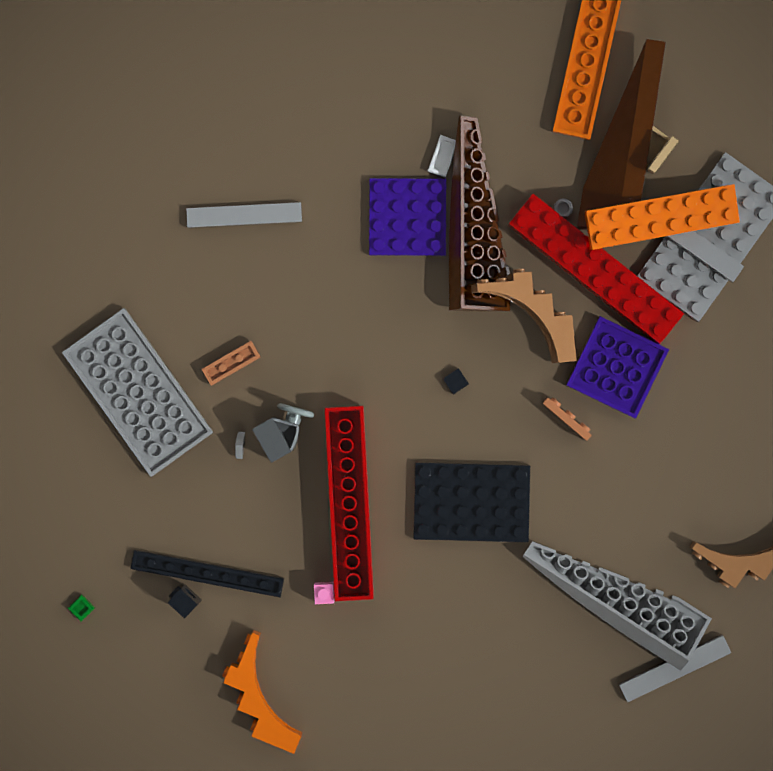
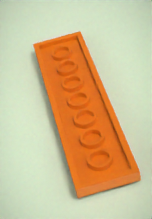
[552,0,621,140]
[584,184,740,250]

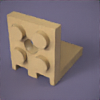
[646,126,678,174]

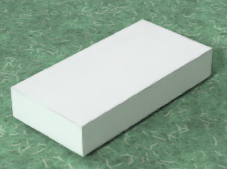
[427,135,456,178]

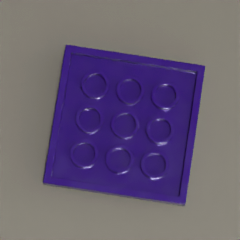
[369,178,446,256]
[566,316,669,419]

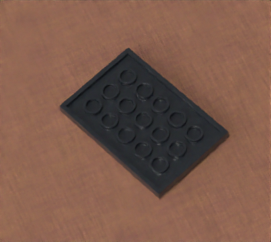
[414,463,530,542]

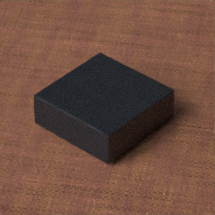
[443,368,469,395]

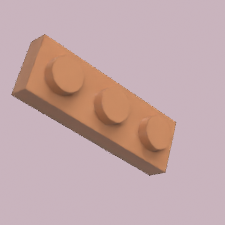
[201,341,261,386]
[542,397,592,441]

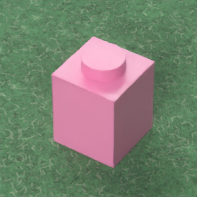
[314,582,335,604]

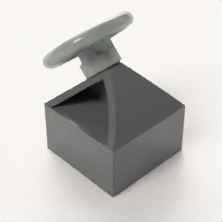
[252,403,314,463]

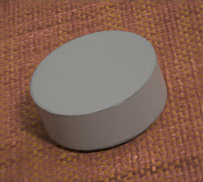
[553,198,573,218]

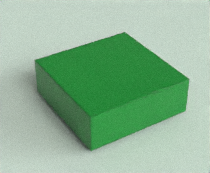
[68,594,95,622]

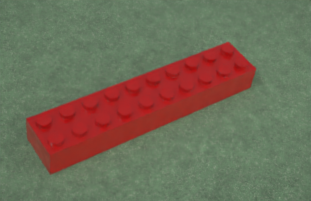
[508,194,684,344]
[325,406,374,601]

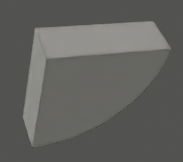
[235,432,245,459]

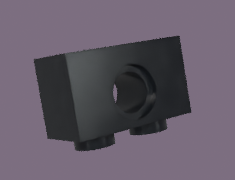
[168,585,202,619]

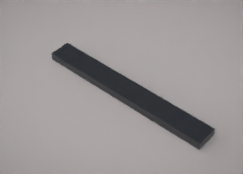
[130,550,284,598]

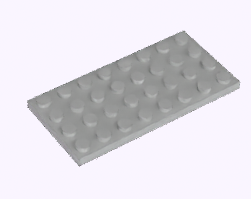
[637,152,773,322]
[62,308,214,477]

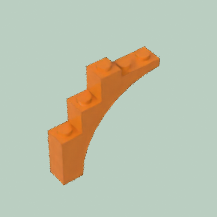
[222,630,302,754]

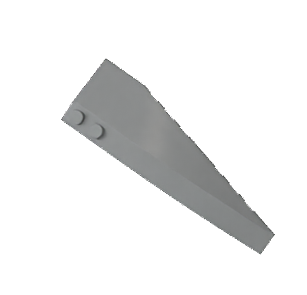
[523,541,712,671]

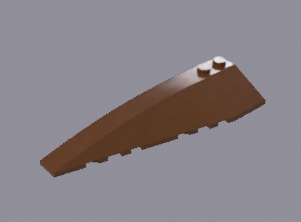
[577,39,666,227]
[449,116,510,311]

